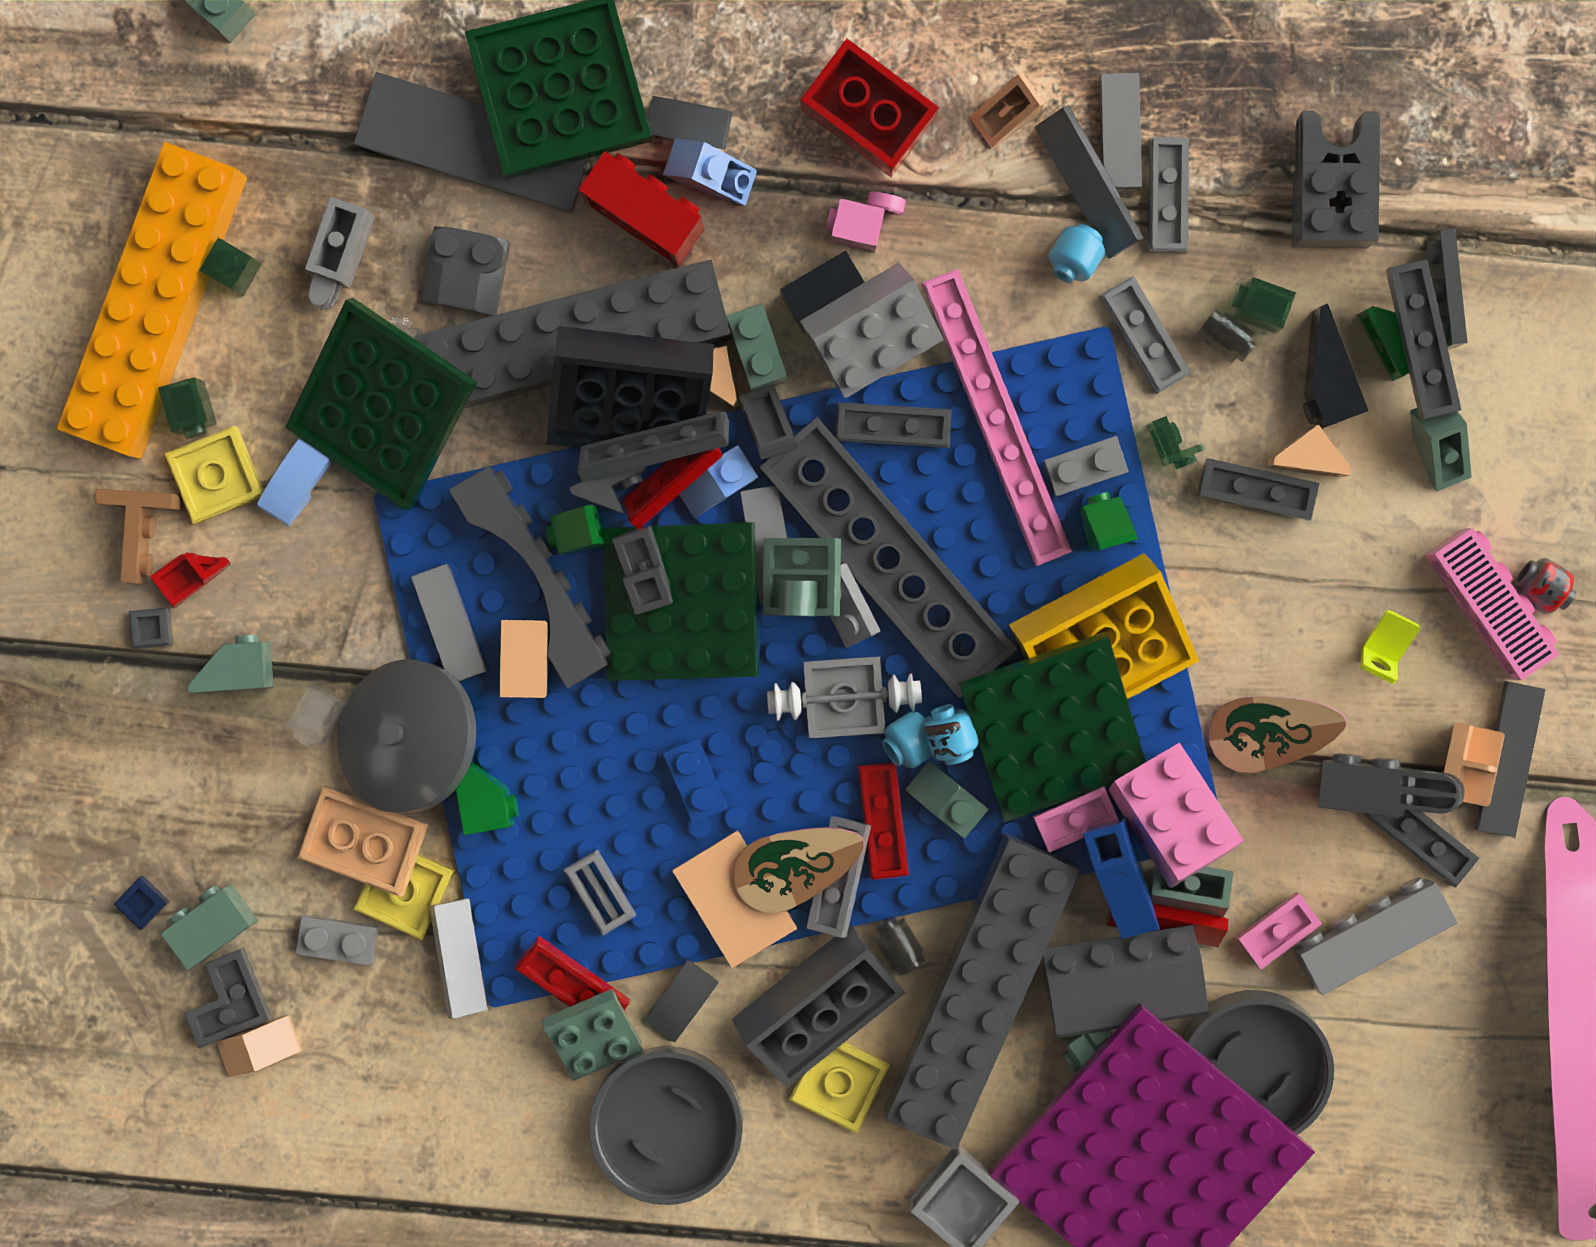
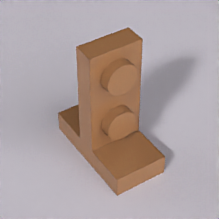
[95,489,182,584]

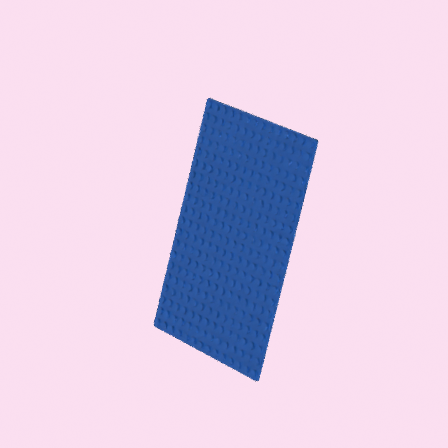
[374,327,1218,1007]

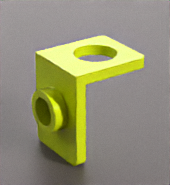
[1360,610,1420,684]

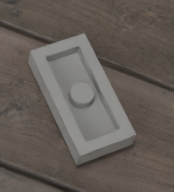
[1043,436,1129,497]
[830,563,880,648]
[296,915,379,966]

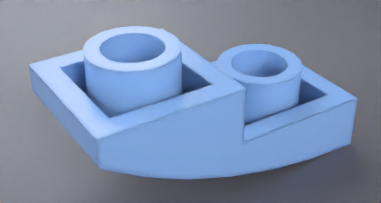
[257,438,332,527]

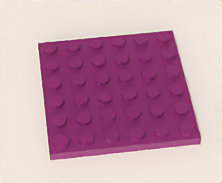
[988,1003,1315,1247]

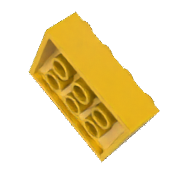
[1009,553,1199,699]

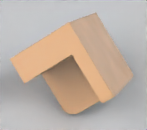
[500,620,550,698]
[1444,722,1505,807]

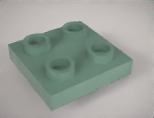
[763,538,841,616]
[542,989,643,1081]

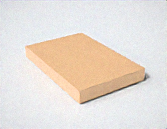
[297,787,428,896]
[672,830,797,968]

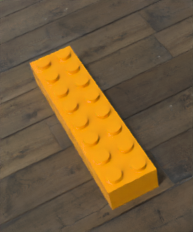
[57,142,247,459]

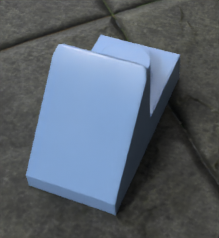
[679,445,759,518]

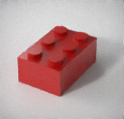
[800,38,939,178]
[578,151,704,267]

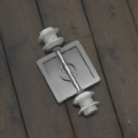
[767,656,922,738]

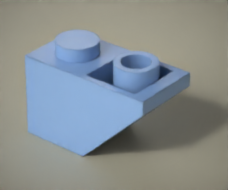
[663,139,757,206]

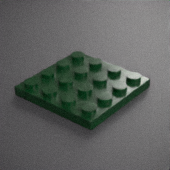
[465,0,653,179]
[285,298,477,511]
[602,522,760,681]
[958,632,1146,822]

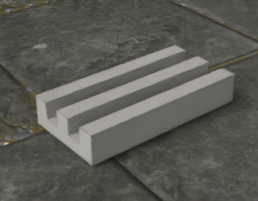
[564,849,636,935]

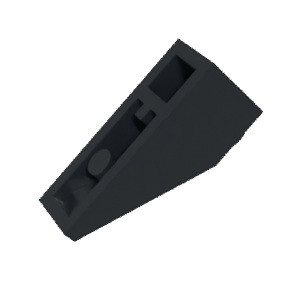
[1303,304,1369,429]

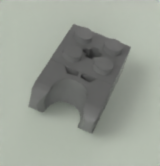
[1292,110,1380,249]
[1318,753,1465,817]

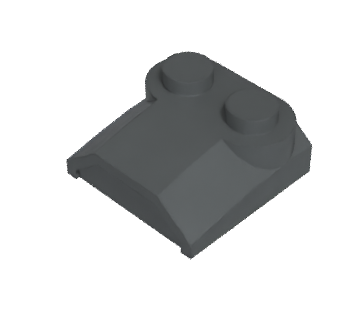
[421,226,511,316]

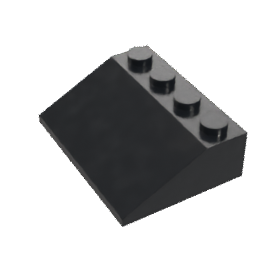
[546,326,714,448]

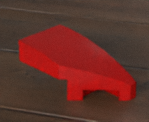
[150,552,231,609]

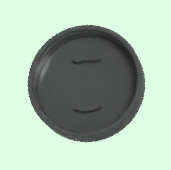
[1181,990,1334,1135]
[589,1046,743,1205]

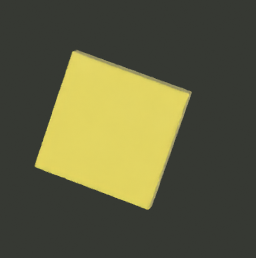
[165,425,264,525]
[353,854,455,941]
[789,1041,890,1133]

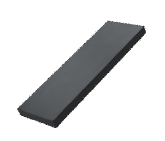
[354,72,589,213]

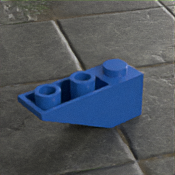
[1083,817,1160,939]

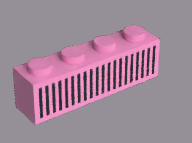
[1425,528,1559,680]

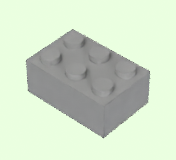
[800,262,944,398]

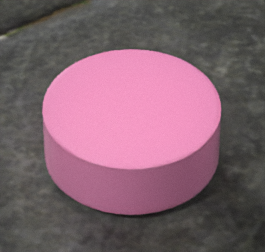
[866,191,906,216]

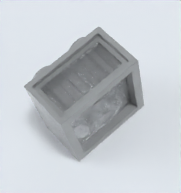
[909,1144,1019,1247]

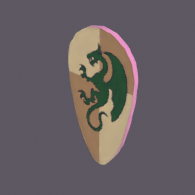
[1209,696,1347,773]
[733,827,865,914]

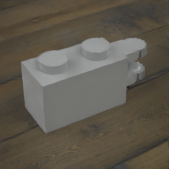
[305,196,375,311]

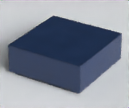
[113,876,170,930]

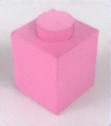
[826,198,885,252]

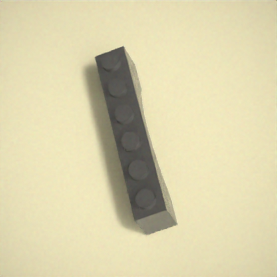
[449,466,611,689]

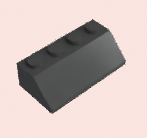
[732,925,905,1088]
[1042,925,1209,1039]

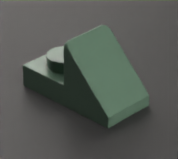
[905,760,989,839]

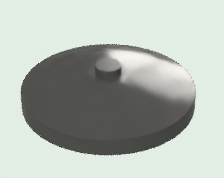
[337,660,476,814]

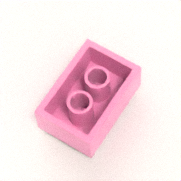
[1108,743,1244,889]

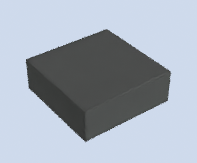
[129,607,173,649]

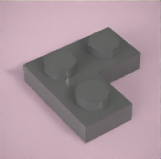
[184,948,272,1049]

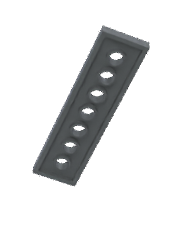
[759,417,1017,699]

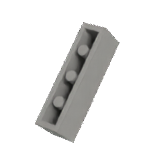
[1293,877,1458,995]

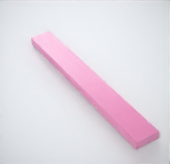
[922,269,1072,566]

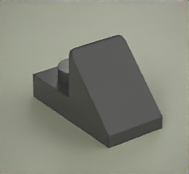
[570,466,648,515]

